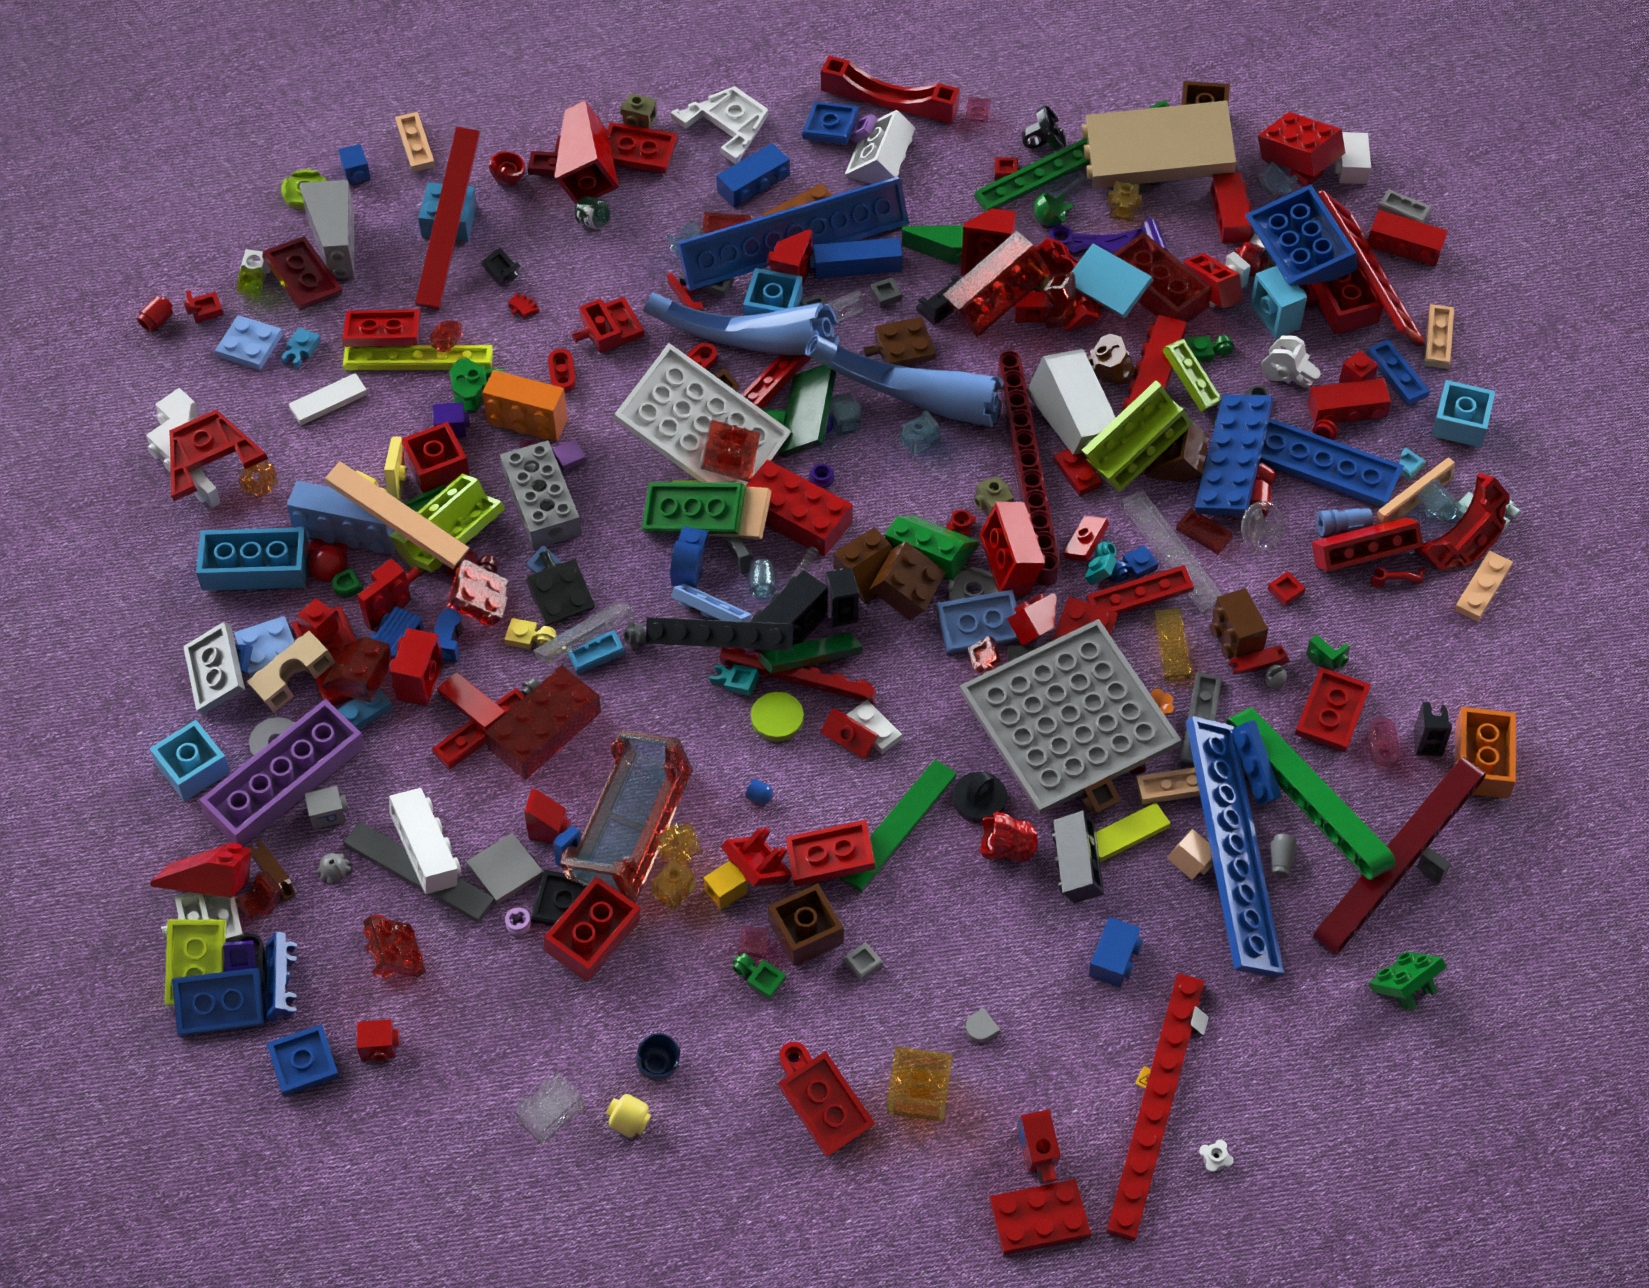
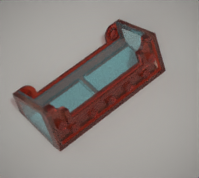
[560,730,693,904]

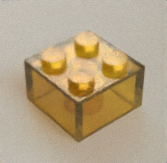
[887,1046,953,1122]

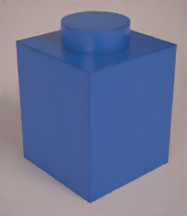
[338,144,371,185]

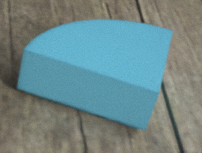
[1399,447,1426,481]

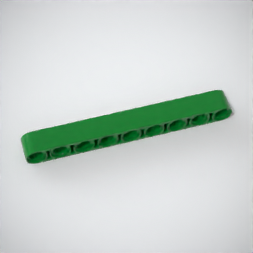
[1226,707,1396,880]

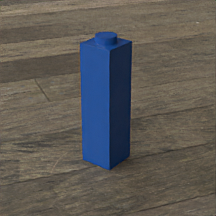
[809,238,902,279]

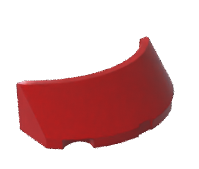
[1028,237,1102,332]
[1414,473,1510,570]

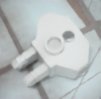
[1261,336,1321,388]

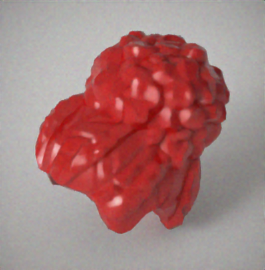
[979,812,1038,862]

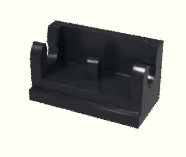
[916,275,970,325]
[1413,702,1452,756]

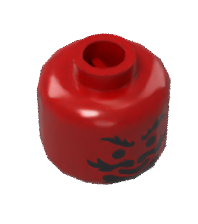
[1235,242,1270,277]

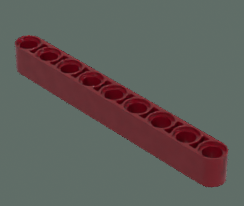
[1313,757,1487,955]

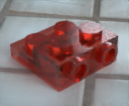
[447,559,509,627]

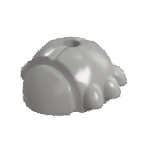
[316,853,351,884]

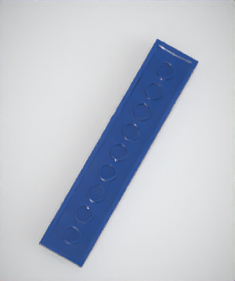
[677,177,909,291]
[1186,716,1284,978]

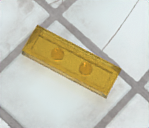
[1154,608,1192,681]

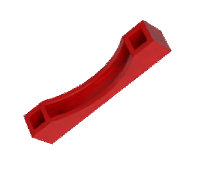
[821,55,960,124]

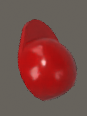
[308,538,348,582]

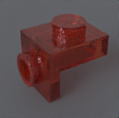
[235,871,283,919]

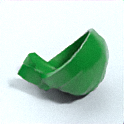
[1033,193,1074,228]

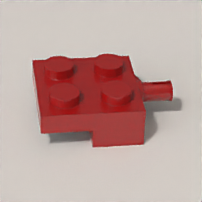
[572,297,645,353]
[357,558,421,630]

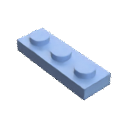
[671,583,752,622]

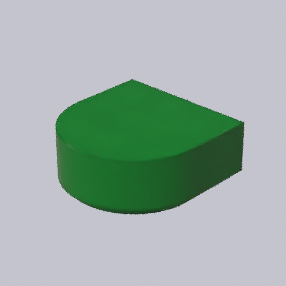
[332,568,363,598]

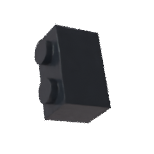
[826,567,859,627]

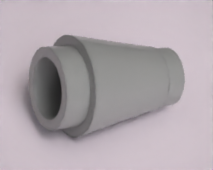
[1271,834,1298,877]

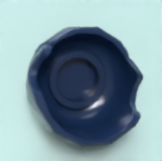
[635,1033,680,1081]

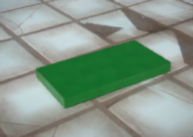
[641,482,746,534]

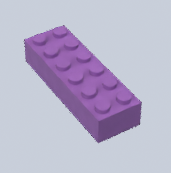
[199,699,364,847]

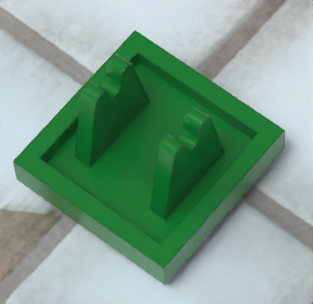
[1368,952,1447,1011]

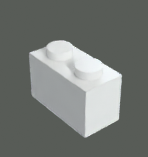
[1334,132,1371,184]

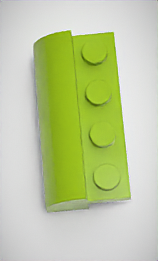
[1082,381,1193,493]
[389,473,505,573]

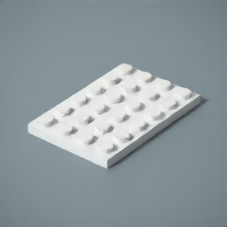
[612,343,792,485]

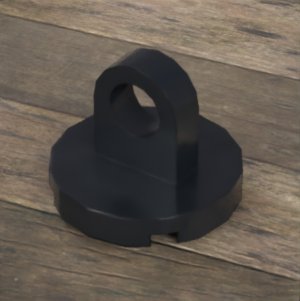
[1021,106,1067,151]
[953,771,1007,822]

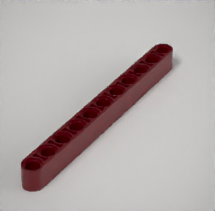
[998,351,1059,586]

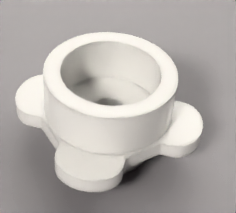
[1199,1140,1233,1172]

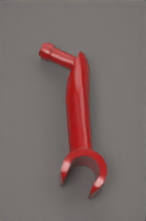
[1370,568,1426,588]

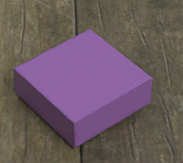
[850,114,877,143]
[552,439,586,471]

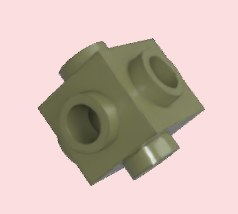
[620,93,657,129]
[974,476,1014,518]

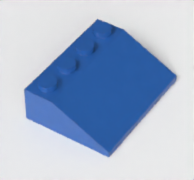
[1245,185,1357,286]

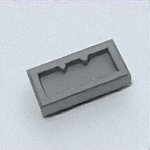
[1377,189,1432,223]

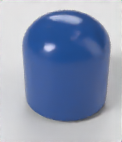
[745,779,773,805]

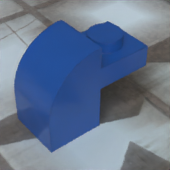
[670,526,708,589]

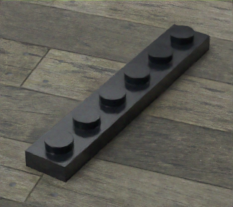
[646,617,793,651]

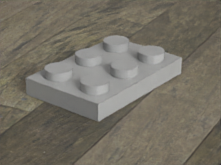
[183,621,245,714]

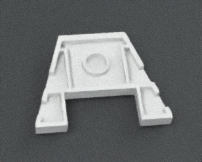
[671,86,768,164]

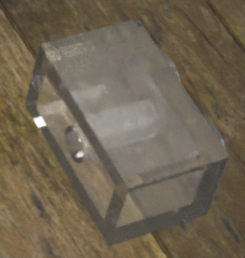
[516,1072,584,1145]

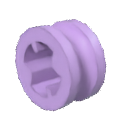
[505,907,531,936]

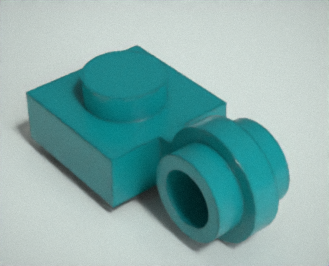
[1085,541,1117,585]

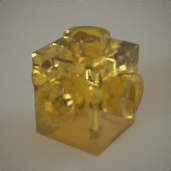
[1107,181,1142,221]
[657,822,703,866]

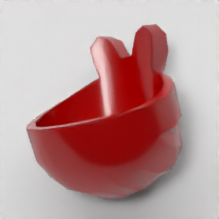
[489,151,525,185]

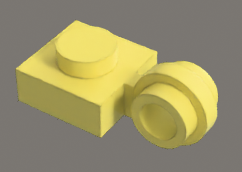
[505,618,557,650]

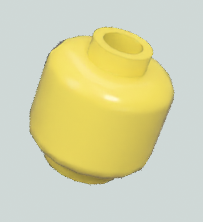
[606,1094,651,1138]

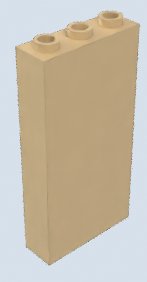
[1081,101,1236,188]

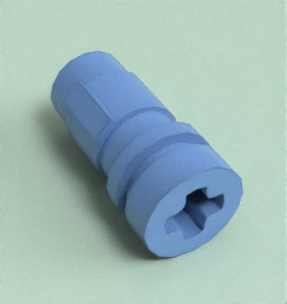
[1316,508,1373,536]

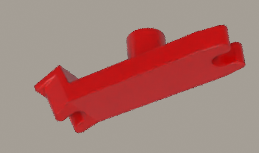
[666,272,703,311]
[1228,645,1290,675]

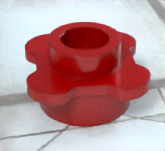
[946,510,976,536]

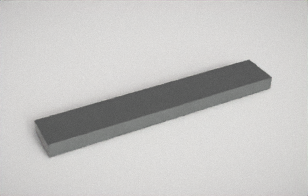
[344,822,495,923]

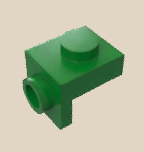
[1306,634,1351,671]

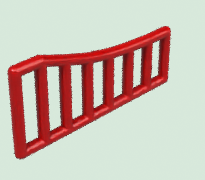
[1317,190,1424,346]

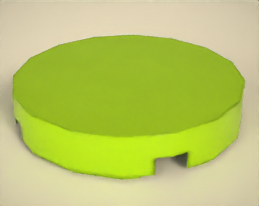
[281,169,327,210]
[750,692,804,742]

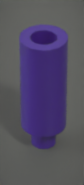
[1141,215,1168,260]

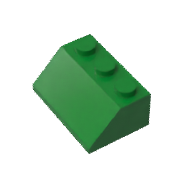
[884,515,980,581]

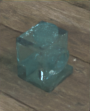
[899,410,940,454]

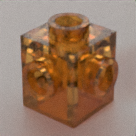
[238,461,279,497]

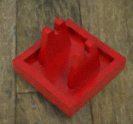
[721,827,792,886]

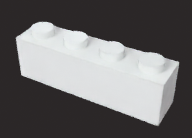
[389,788,461,895]

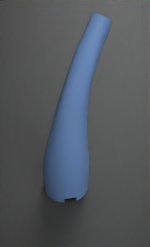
[643,292,839,355]
[805,335,1003,427]

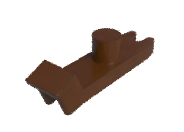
[248,840,297,902]

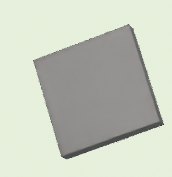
[466,833,543,905]

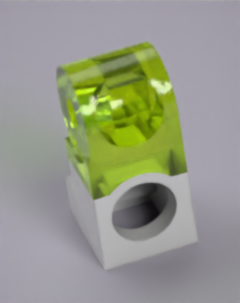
[237,249,270,296]

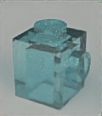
[829,393,862,437]
[1417,479,1462,523]

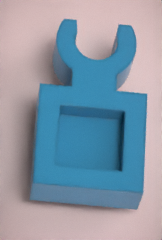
[282,327,321,369]

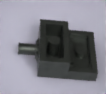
[526,550,595,626]

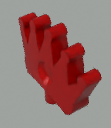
[508,292,539,318]

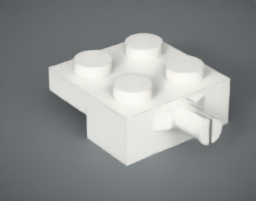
[161,892,243,943]

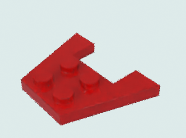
[169,409,268,501]

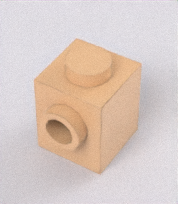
[1167,829,1213,880]

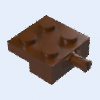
[863,316,936,368]

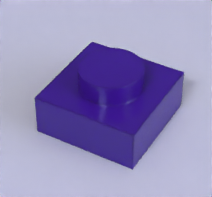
[223,940,256,972]

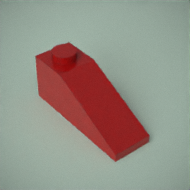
[1183,253,1243,308]

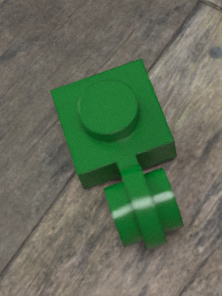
[1185,335,1234,362]
[731,953,786,1000]

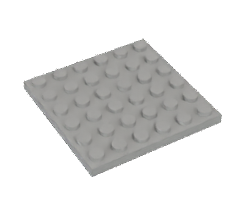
[959,619,1182,815]

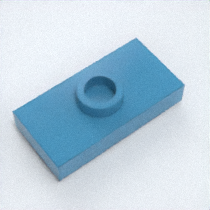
[566,630,626,675]

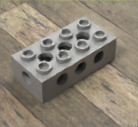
[500,440,582,550]

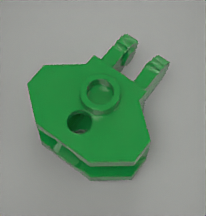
[450,358,505,413]

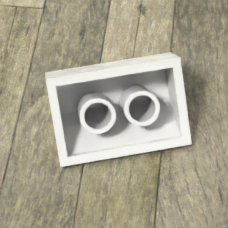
[845,110,915,184]

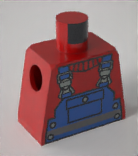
[1015,1109,1061,1185]

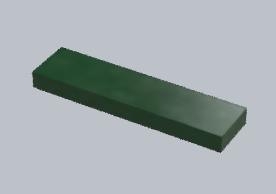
[758,632,863,674]

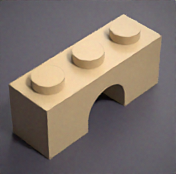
[247,631,336,713]

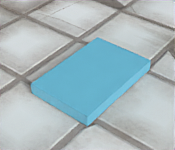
[1065,244,1153,319]

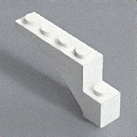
[146,388,221,508]

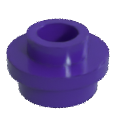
[809,464,834,488]

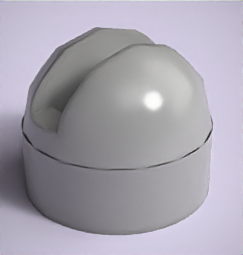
[1265,665,1287,689]

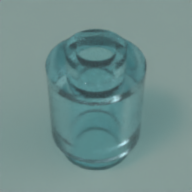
[749,559,776,599]

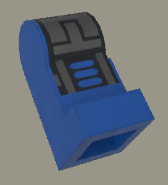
[433,609,463,663]

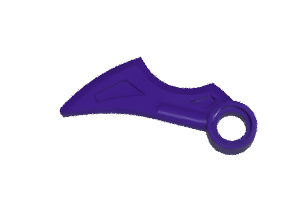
[1049,225,1142,257]

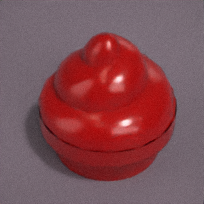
[1312,419,1338,441]

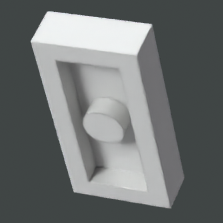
[847,700,902,754]

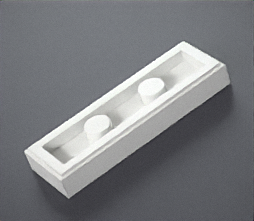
[289,373,368,426]

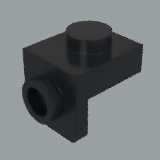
[480,247,522,286]

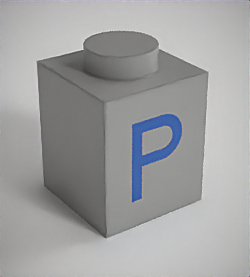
[305,786,349,830]

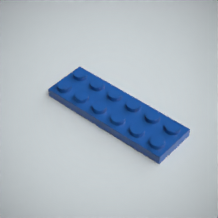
[1195,394,1273,516]
[1259,418,1404,507]

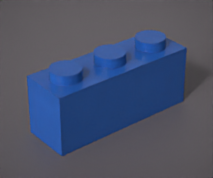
[716,143,790,208]

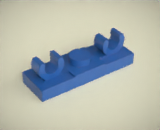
[264,931,297,1021]

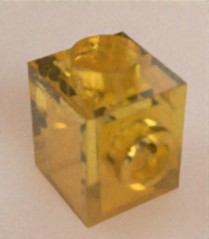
[651,860,695,911]

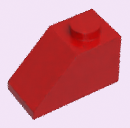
[524,789,571,844]

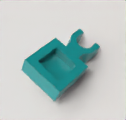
[709,664,760,696]

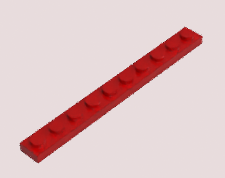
[1106,973,1205,1242]

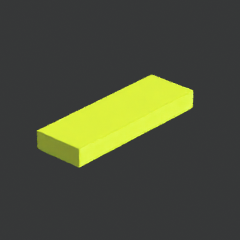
[1096,802,1171,863]

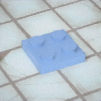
[215,315,283,370]
[234,616,294,678]

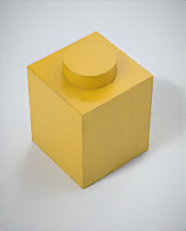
[703,861,748,910]

